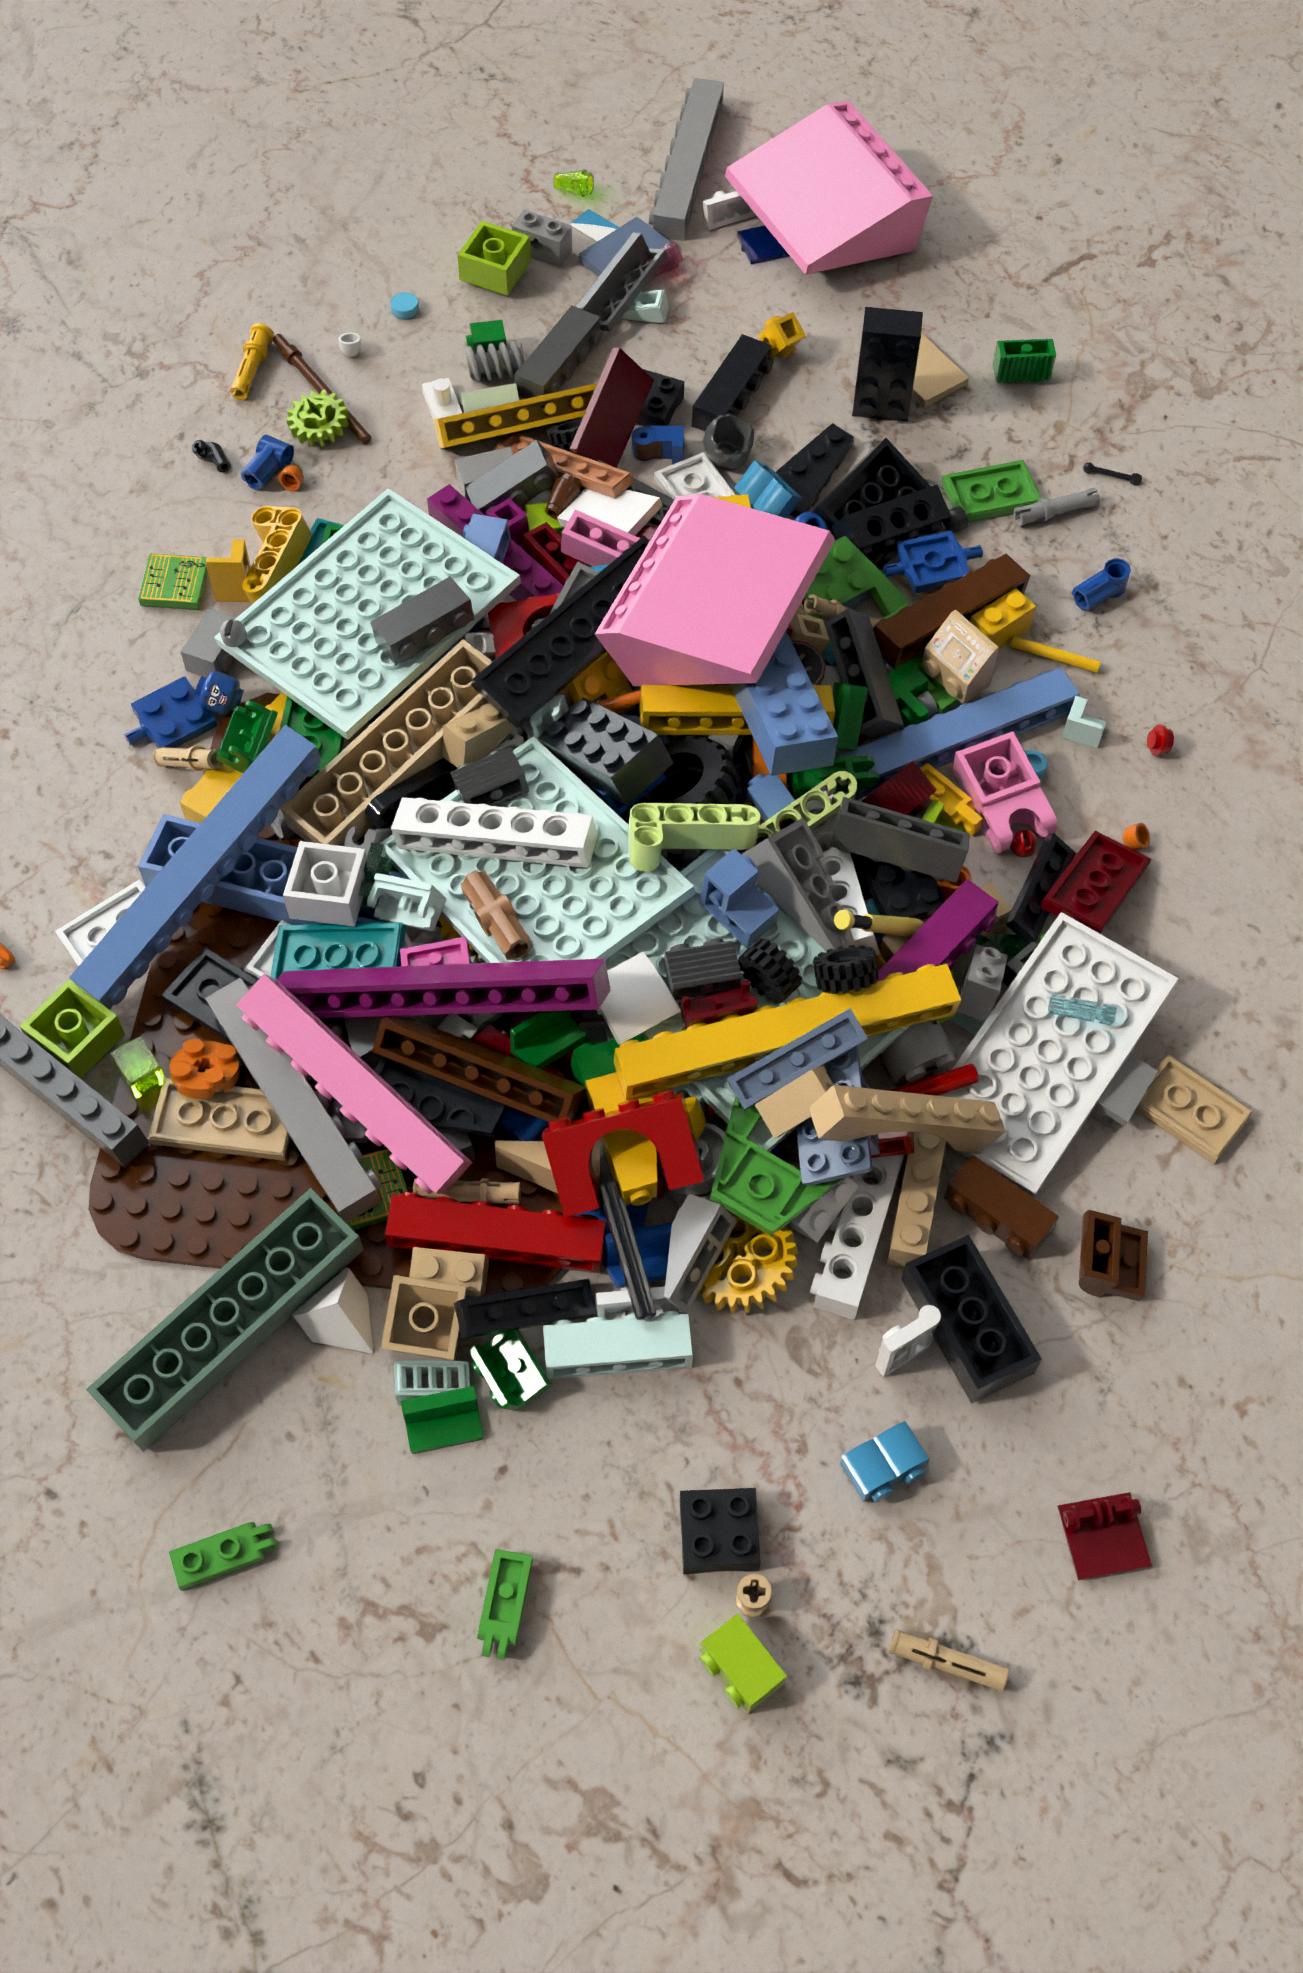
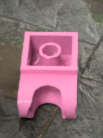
[952,731,1057,854]

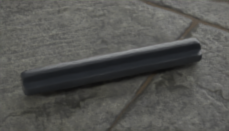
[599,1180,656,1320]

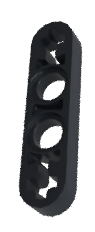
[365,758,457,827]

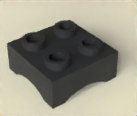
[636,369,685,426]
[679,1488,761,1574]

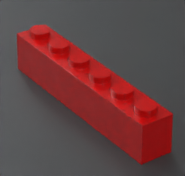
[385,1192,605,1273]

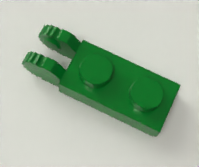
[787,755,880,797]

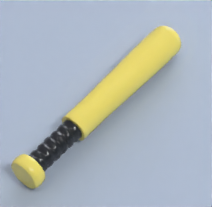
[834,910,924,938]

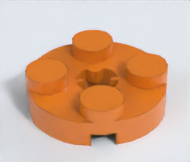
[169,1038,240,1099]

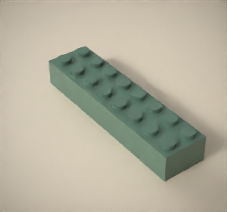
[86,1188,364,1452]

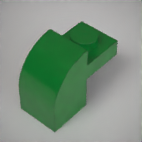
[888,660,929,727]

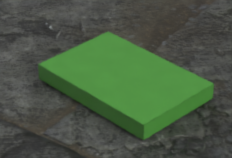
[942,460,1042,523]

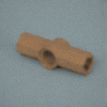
[460,870,533,961]

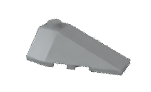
[741,818,855,951]

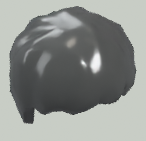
[702,414,754,470]

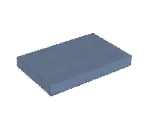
[578,217,673,277]

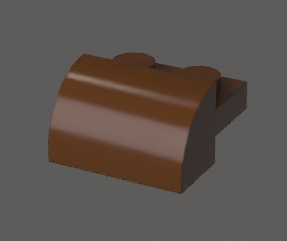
[1079,1210,1148,1301]

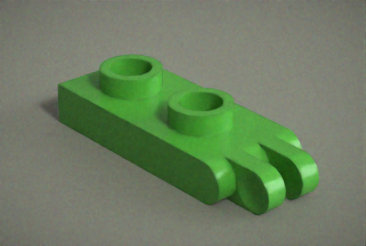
[169,1522,278,1591]
[477,1549,533,1660]

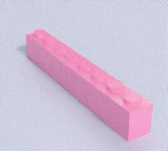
[236,974,473,1194]

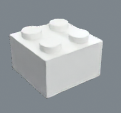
[283,841,371,927]

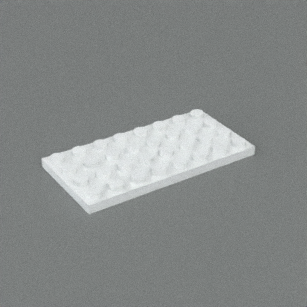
[938,912,1179,1198]

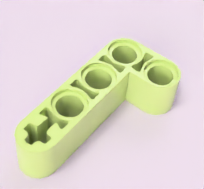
[748,771,857,850]
[627,803,761,872]

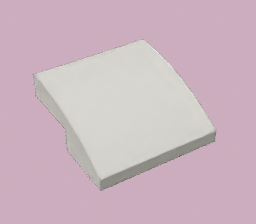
[597,952,681,1045]

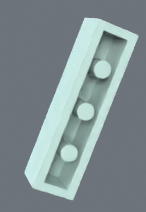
[543,1311,693,1379]

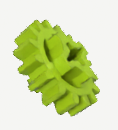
[286,390,349,447]

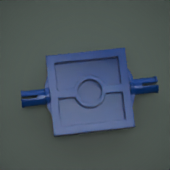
[884,531,983,594]
[124,676,217,748]

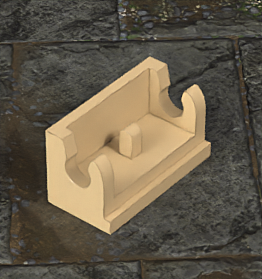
[755,1065,834,1139]

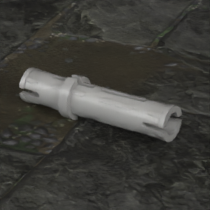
[1014,488,1100,526]

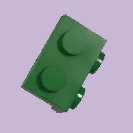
[468,1329,552,1411]

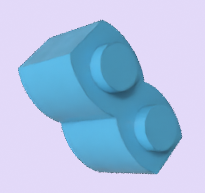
[734,460,802,518]
[840,1421,929,1503]

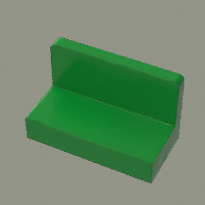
[832,682,868,750]
[510,1010,587,1069]
[401,1386,483,1454]

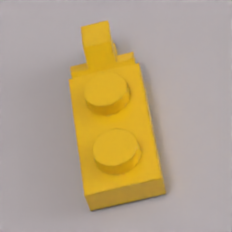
[920,763,983,836]

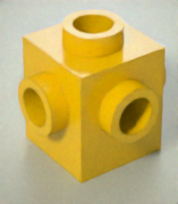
[757,312,806,358]

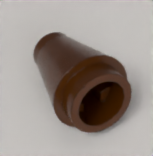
[545,474,582,520]

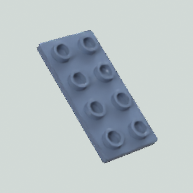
[796,1047,880,1186]

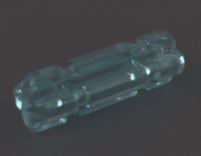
[1048,994,1117,1025]

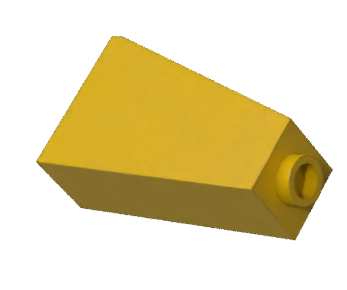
[585,1072,657,1206]

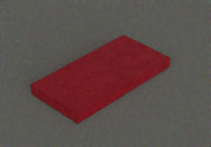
[570,348,654,468]
[1040,831,1152,934]

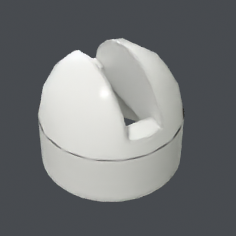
[338,332,361,357]

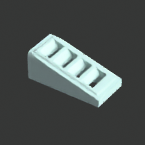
[609,289,669,323]
[394,1360,470,1404]

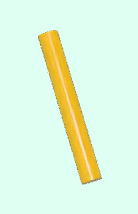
[1010,636,1101,673]

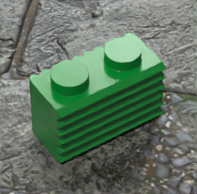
[993,339,1056,383]

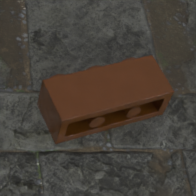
[944,1155,1059,1260]

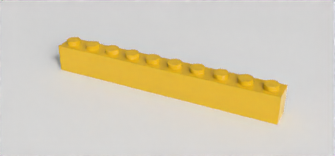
[614,964,961,1100]

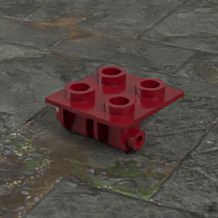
[1057,1492,1152,1581]

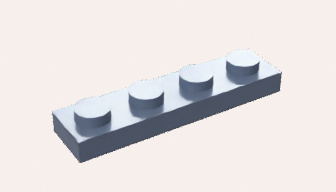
[727,1008,869,1111]

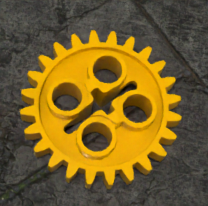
[698,1211,798,1314]

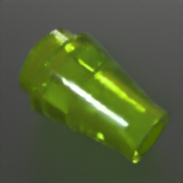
[553,169,594,197]

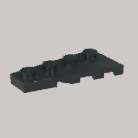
[374,1056,510,1137]

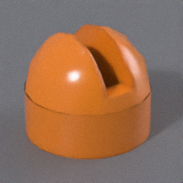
[278,465,304,491]
[1122,823,1150,850]

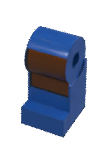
[631,426,684,465]

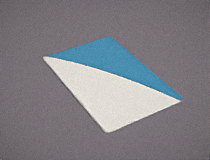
[570,209,619,242]

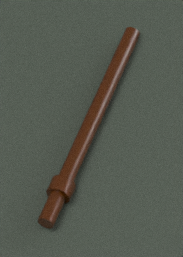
[273,334,371,444]

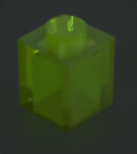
[110,1036,165,1099]

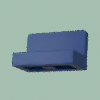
[602,1222,672,1288]

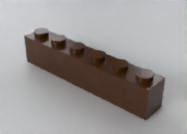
[873,553,1031,669]
[372,1016,585,1122]

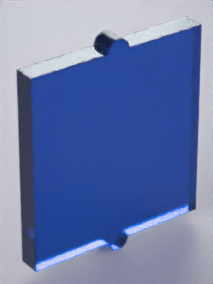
[737,225,790,265]

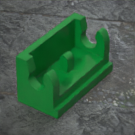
[216,700,278,773]

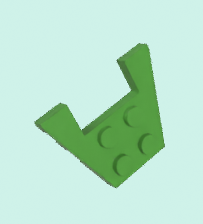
[803,536,910,649]
[710,1096,847,1237]

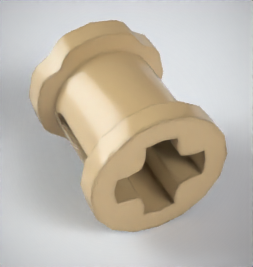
[735,1573,772,1618]

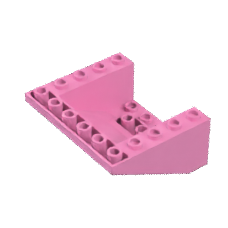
[725,100,933,275]
[595,494,835,686]

